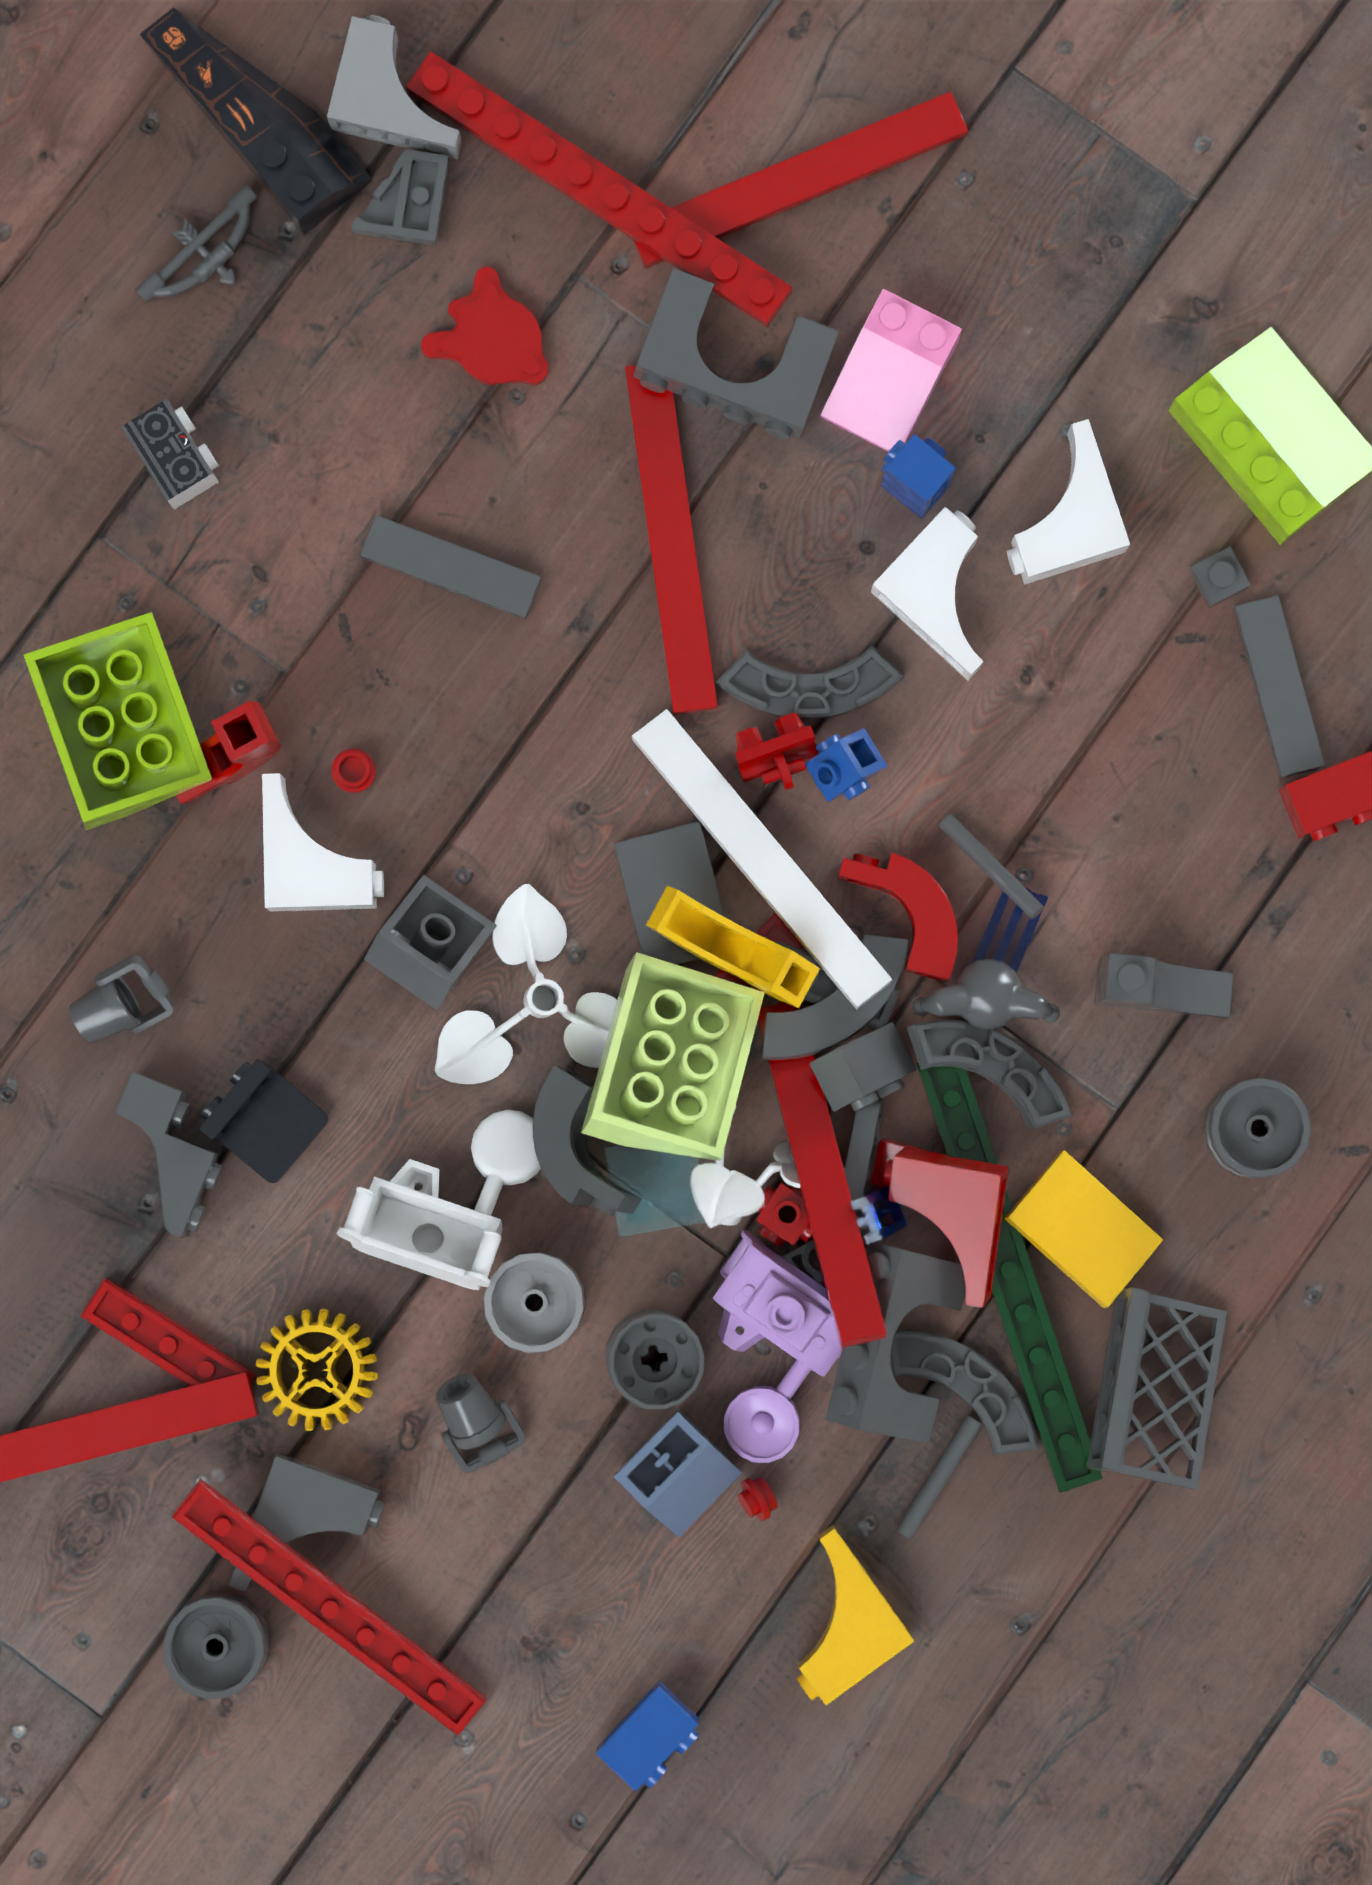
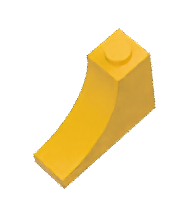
[796,1525,914,1706]

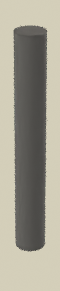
[939,814,1044,919]
[896,1415,982,1540]

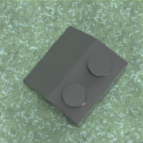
[364,875,497,1010]

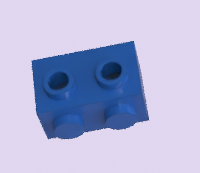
[881,434,956,519]
[596,1680,699,1792]

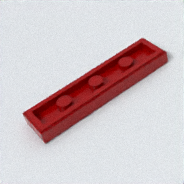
[81,1278,257,1386]

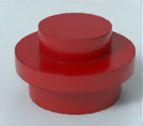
[331,748,376,793]
[738,1477,778,1521]

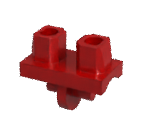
[735,712,818,791]

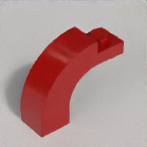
[176,701,281,804]
[837,853,958,983]

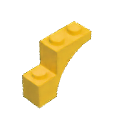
[646,885,820,1008]

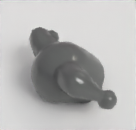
[912,959,1060,1030]

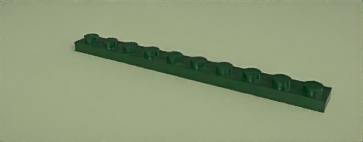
[916,1063,1103,1493]

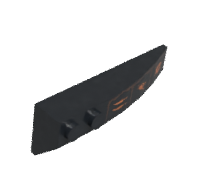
[140,7,372,235]

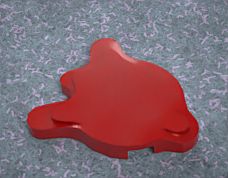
[421,267,549,386]

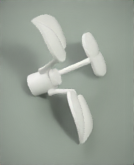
[435,884,617,1084]
[690,1106,845,1228]

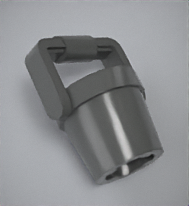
[69,955,173,1043]
[436,1373,525,1473]

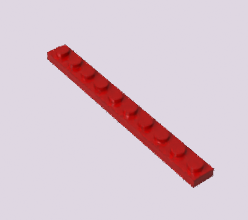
[406,51,793,328]

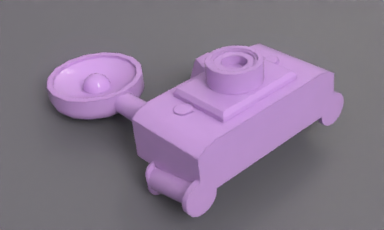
[713,1230,842,1463]

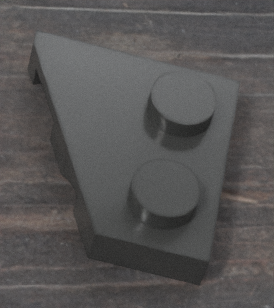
[351,149,450,246]

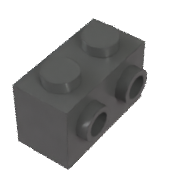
[809,1022,917,1112]

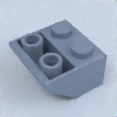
[614,1409,742,1537]

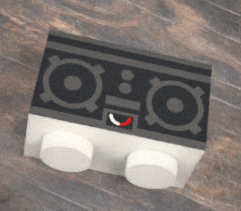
[122,399,219,510]

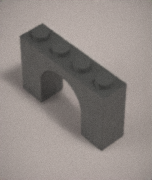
[633,268,839,440]
[825,1241,966,1444]

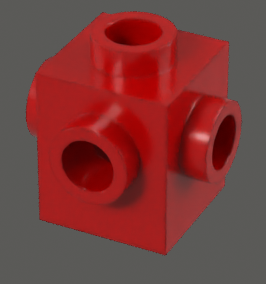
[755,1183,812,1248]

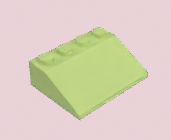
[581,952,765,1161]

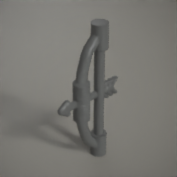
[135,185,258,303]

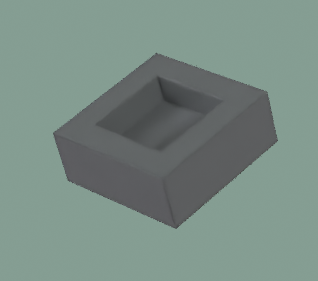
[1189,546,1251,608]

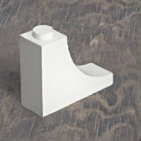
[1007,419,1130,585]
[871,507,984,681]
[262,773,384,911]

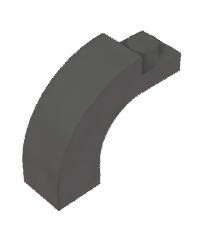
[533,1065,642,1216]

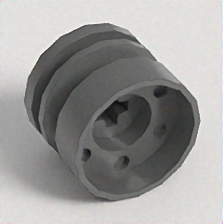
[605,1309,704,1410]

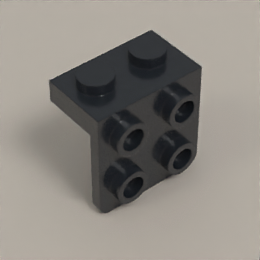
[199,1059,328,1183]

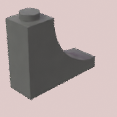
[1094,953,1233,1018]
[229,1453,385,1592]

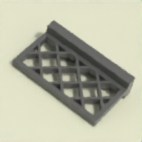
[1086,1288,1227,1490]

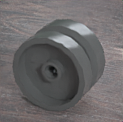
[1202,1078,1311,1179]
[163,1591,271,1699]

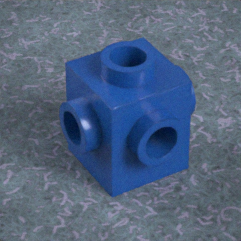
[805,728,887,802]

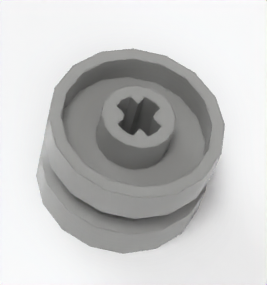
[484,1252,586,1353]

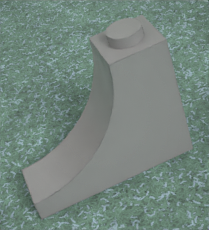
[327,15,462,160]

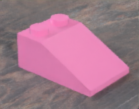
[820,289,962,452]

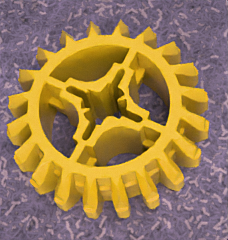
[256,1308,378,1431]

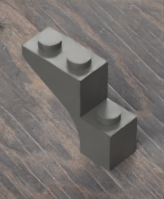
[115,1072,223,1238]

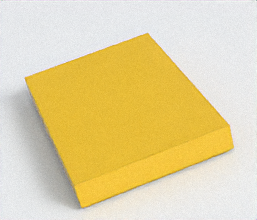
[1004,1150,1163,1308]

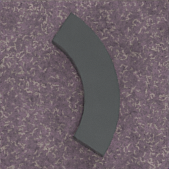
[716,645,904,719]
[762,935,909,1060]
[907,1020,1073,1130]
[890,1330,1039,1455]

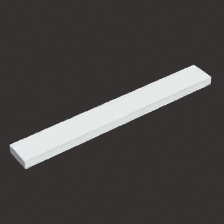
[632,709,892,1010]

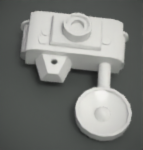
[337,1110,541,1290]

